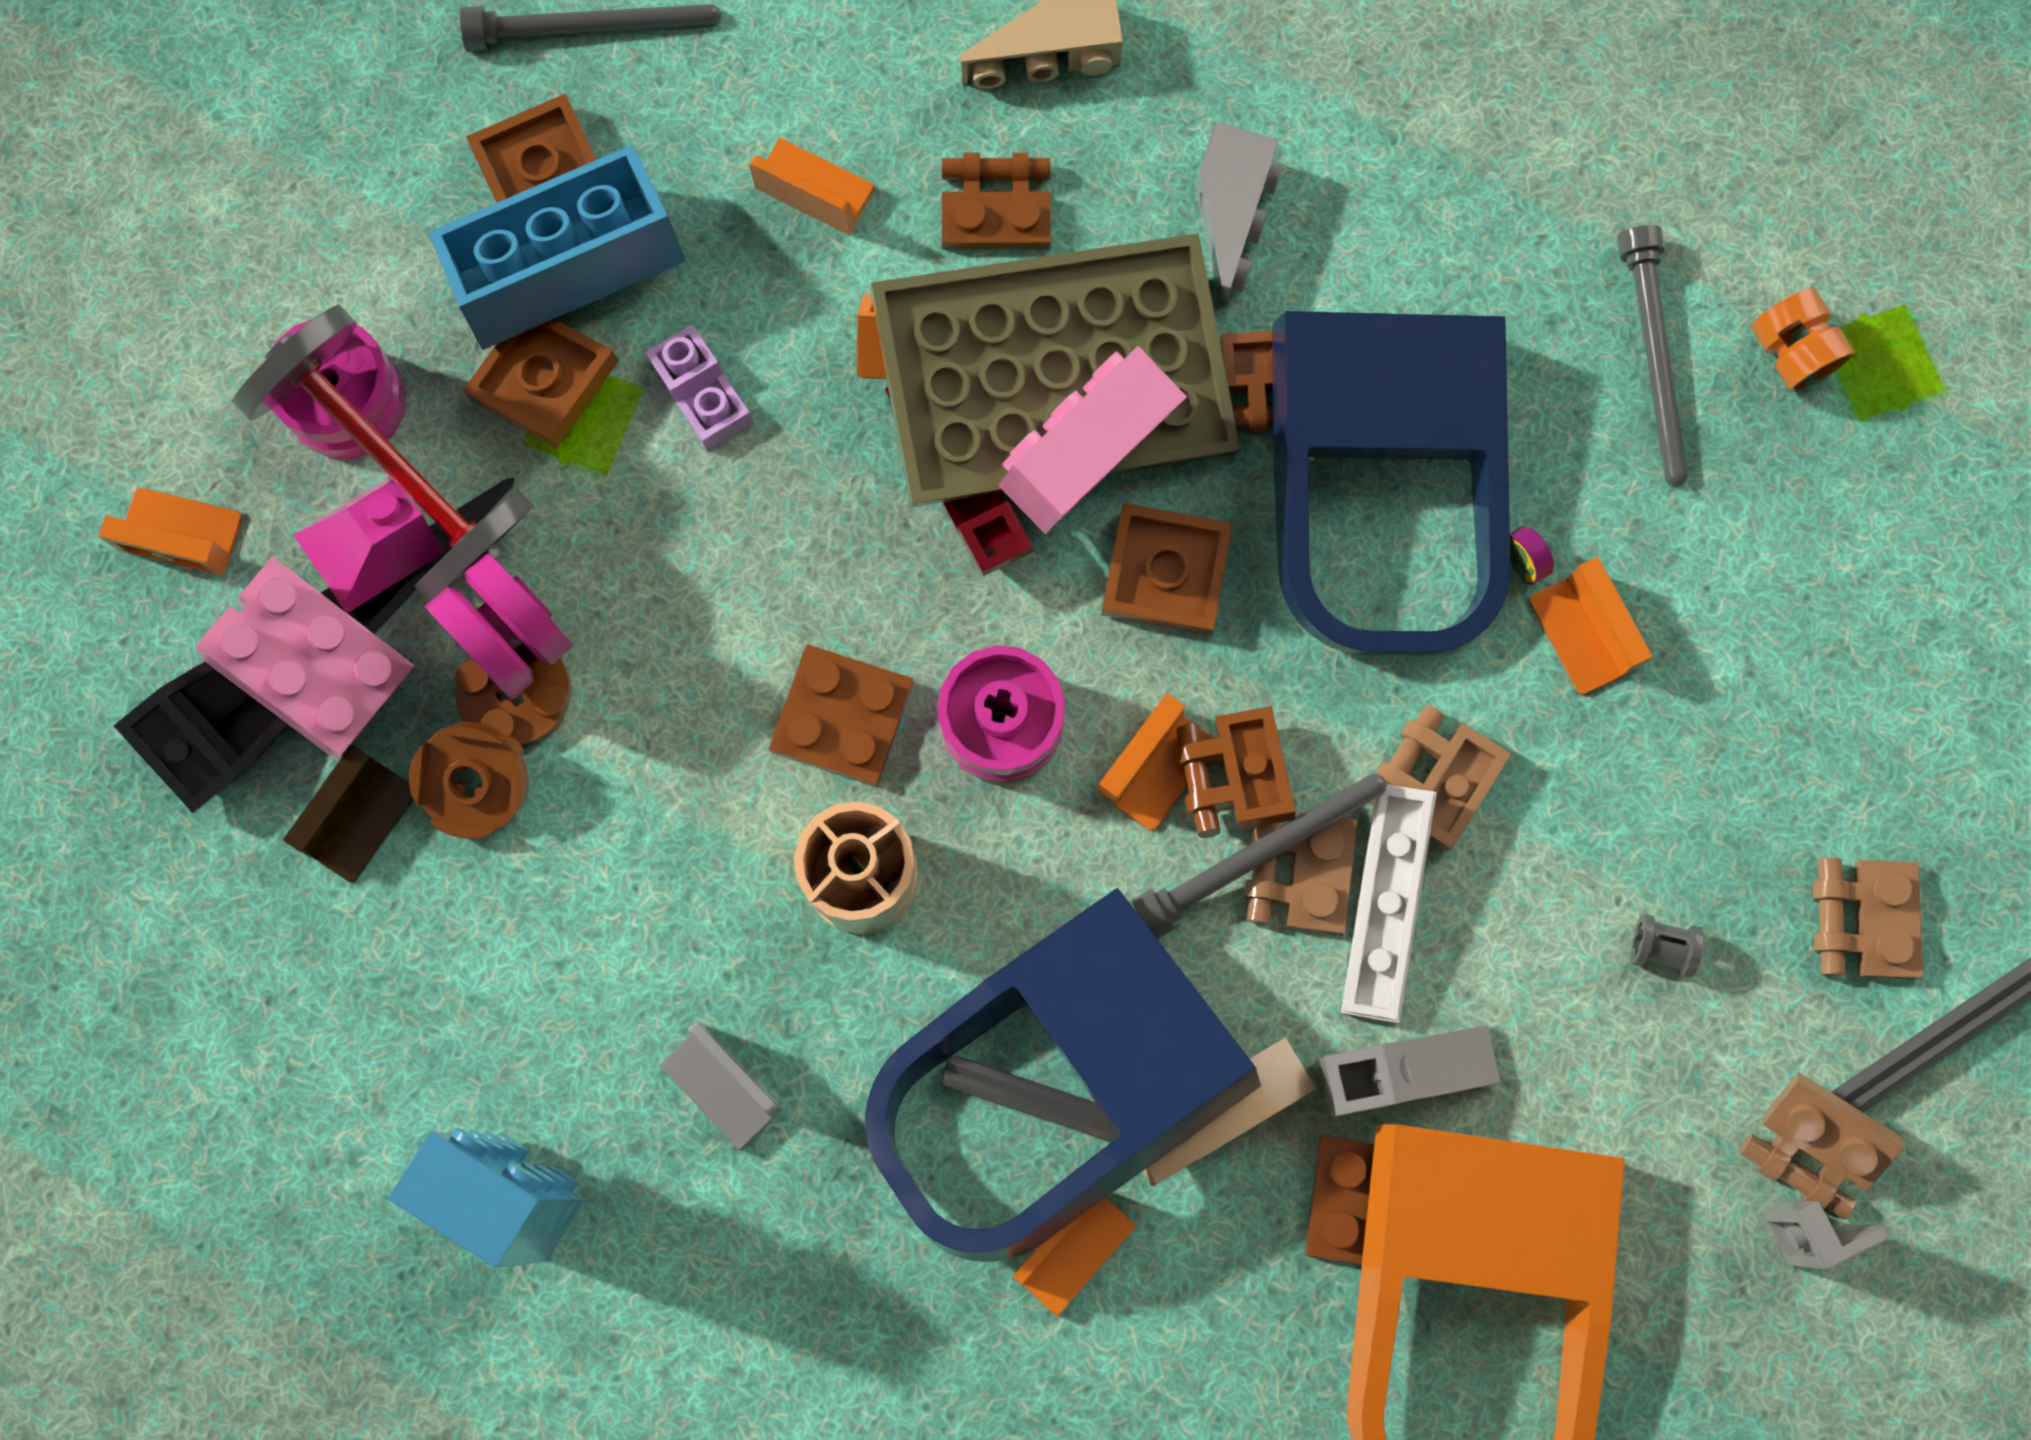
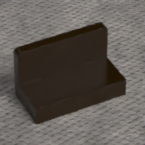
[283,744,413,883]

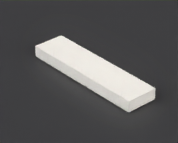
[1341,784,1437,1023]

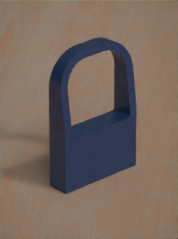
[1272,311,1511,655]
[865,887,1261,1262]

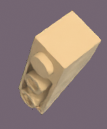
[960,0,1123,89]

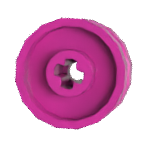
[271,319,407,459]
[425,552,573,700]
[937,645,1065,784]

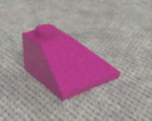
[294,475,445,614]

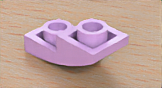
[645,325,755,452]

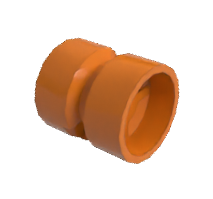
[1750,287,1855,393]

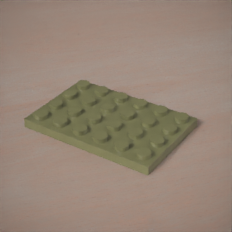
[870,233,1241,508]

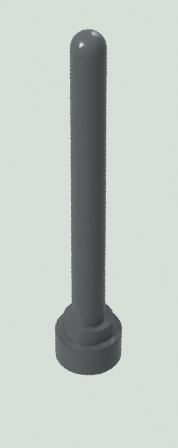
[460,4,721,52]
[1617,225,1688,487]
[1131,774,1387,939]

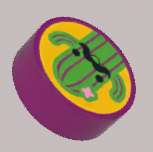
[1510,526,1554,585]

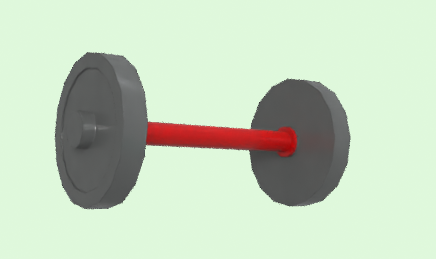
[232,304,534,601]

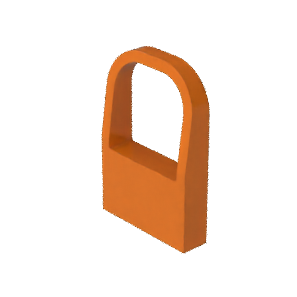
[1347,1124,1625,1440]

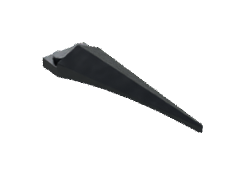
[113,478,515,813]

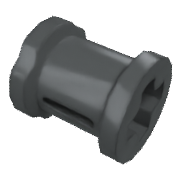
[1630,914,1704,978]

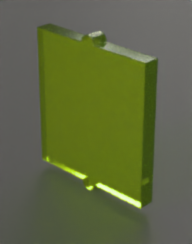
[1837,304,1945,421]
[523,376,644,475]

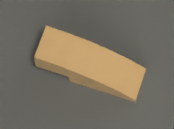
[1143,1037,1316,1187]

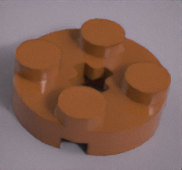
[455,643,572,748]
[409,722,529,839]

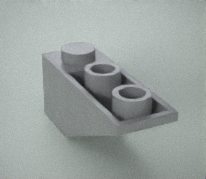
[1196,121,1284,306]
[1315,1025,1501,1118]

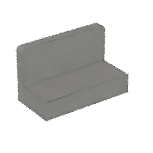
[659,1021,783,1151]
[1761,1201,1890,1269]

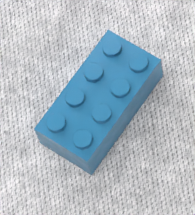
[428,144,686,350]
[387,1128,586,1268]

